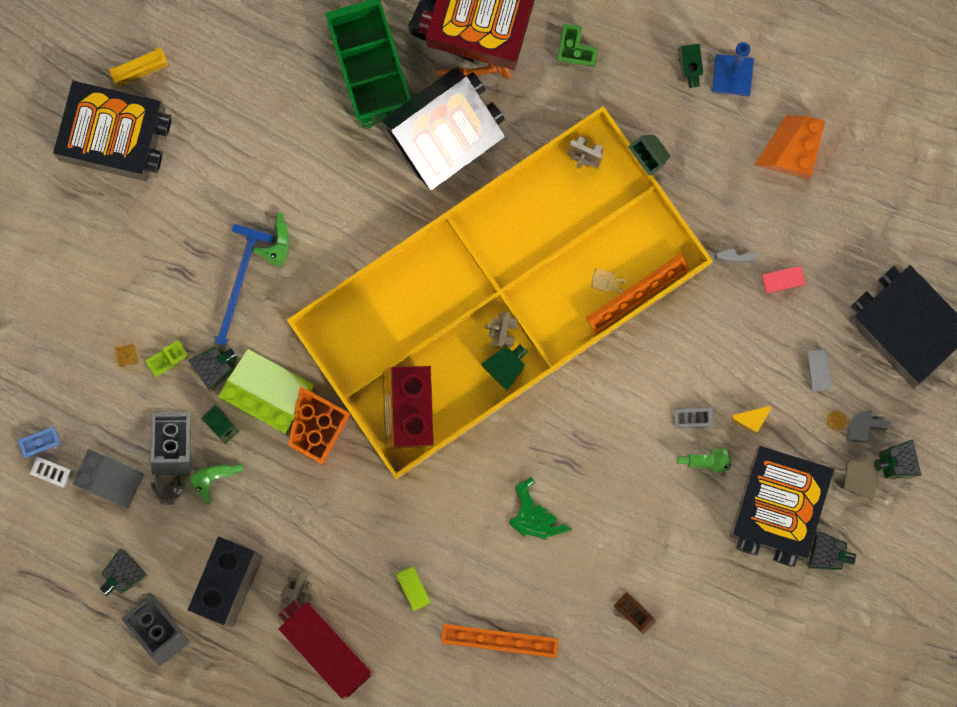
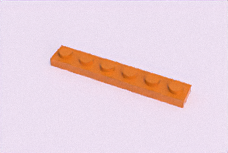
[586,254,689,334]
[441,624,559,658]

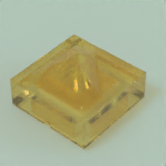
[115,344,139,367]

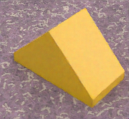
[731,406,771,435]

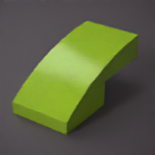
[145,340,189,378]
[396,566,431,611]

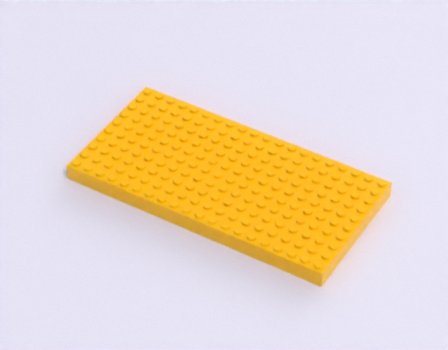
[287,106,713,480]

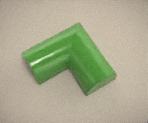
[557,24,598,67]

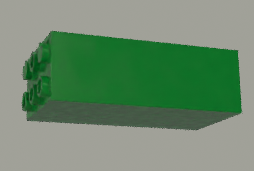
[325,0,411,129]

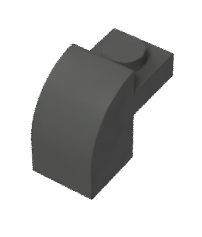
[846,411,890,443]

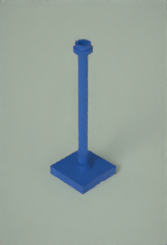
[712,42,754,97]
[214,224,275,346]

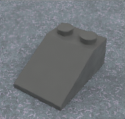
[150,413,191,475]
[72,449,144,509]
[121,594,190,666]

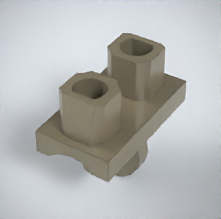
[567,136,603,169]
[485,312,518,348]
[280,570,315,603]

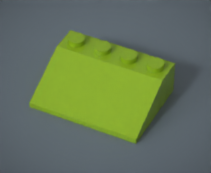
[218,349,315,435]

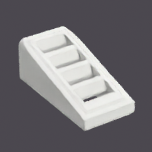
[30,457,73,489]

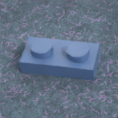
[18,426,61,459]

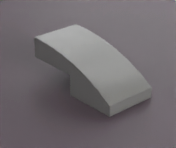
[715,249,757,264]
[807,348,832,392]

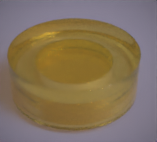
[827,411,847,431]

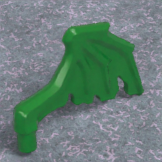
[509,476,572,540]

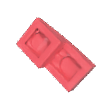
[761,266,806,294]

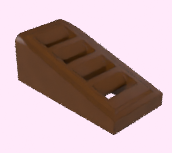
[614,592,656,634]

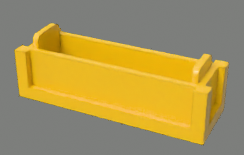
[109,47,169,88]

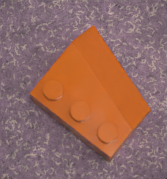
[754,115,825,179]
[288,386,352,466]

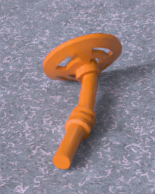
[435,63,511,80]

